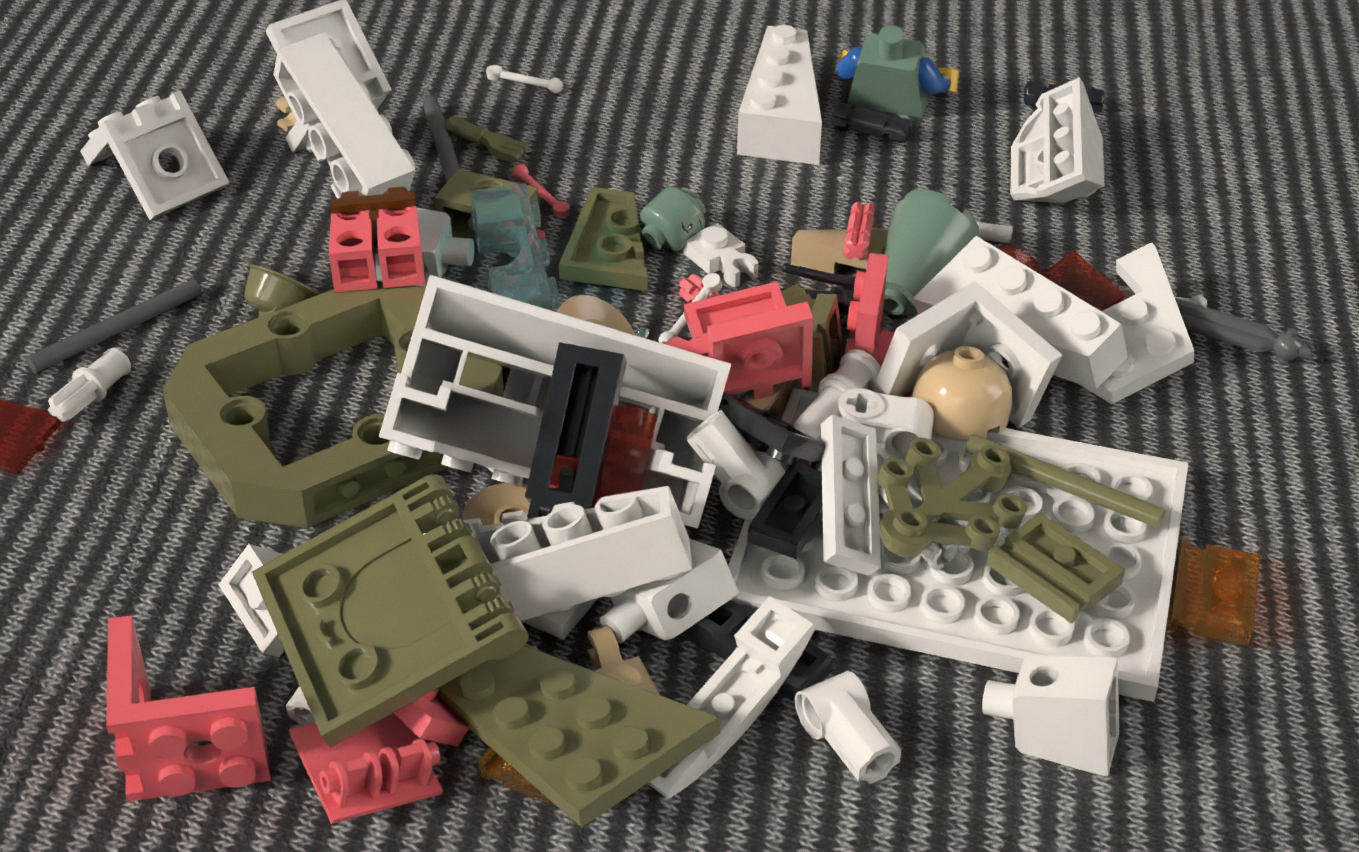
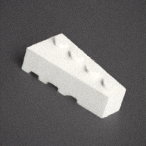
[737,25,822,165]
[274,32,415,198]
[913,236,1128,390]
[462,486,693,622]

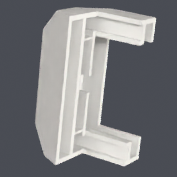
[379,275,731,528]

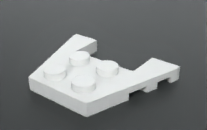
[1079,242,1194,404]

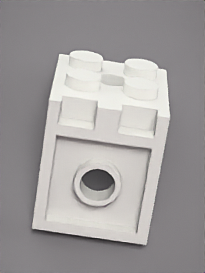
[265,0,392,153]
[80,90,230,220]
[872,281,1062,428]

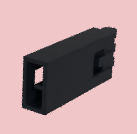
[525,342,627,519]

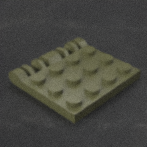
[252,474,528,748]

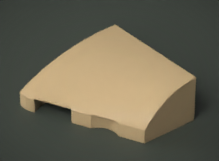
[791,227,889,274]

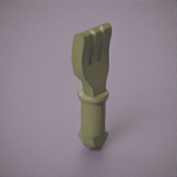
[445,116,529,163]

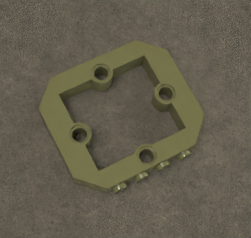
[162,280,504,528]

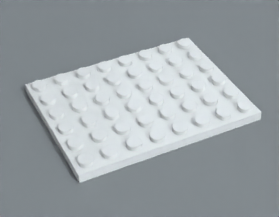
[728,388,1188,702]

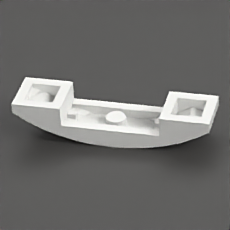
[647,596,815,799]

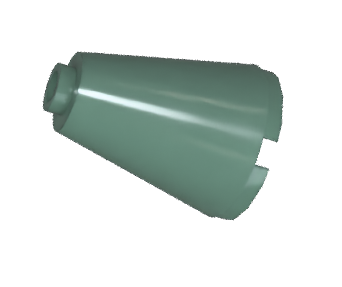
[883,189,979,315]

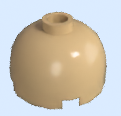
[912,346,1012,440]

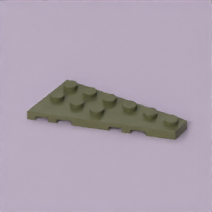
[436,646,720,828]

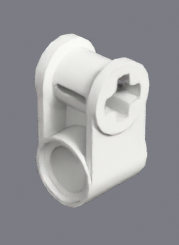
[838,388,934,461]

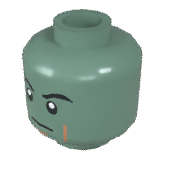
[640,187,706,252]

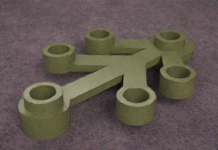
[877,438,1027,557]

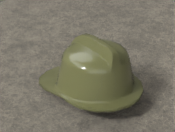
[243,257,320,317]

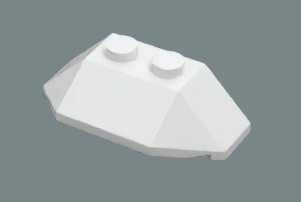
[1010,77,1105,203]

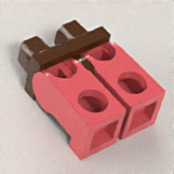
[329,187,426,293]

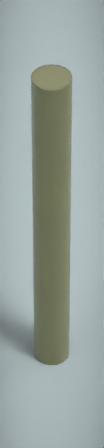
[965,434,1166,528]

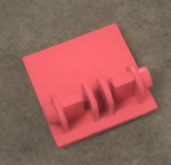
[289,713,443,824]

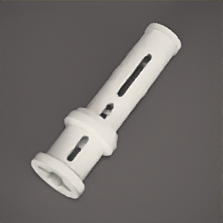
[776,349,881,467]

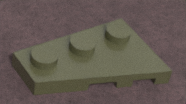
[559,187,648,291]

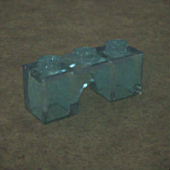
[471,183,559,310]

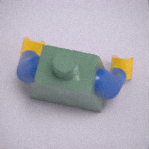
[835,25,959,118]

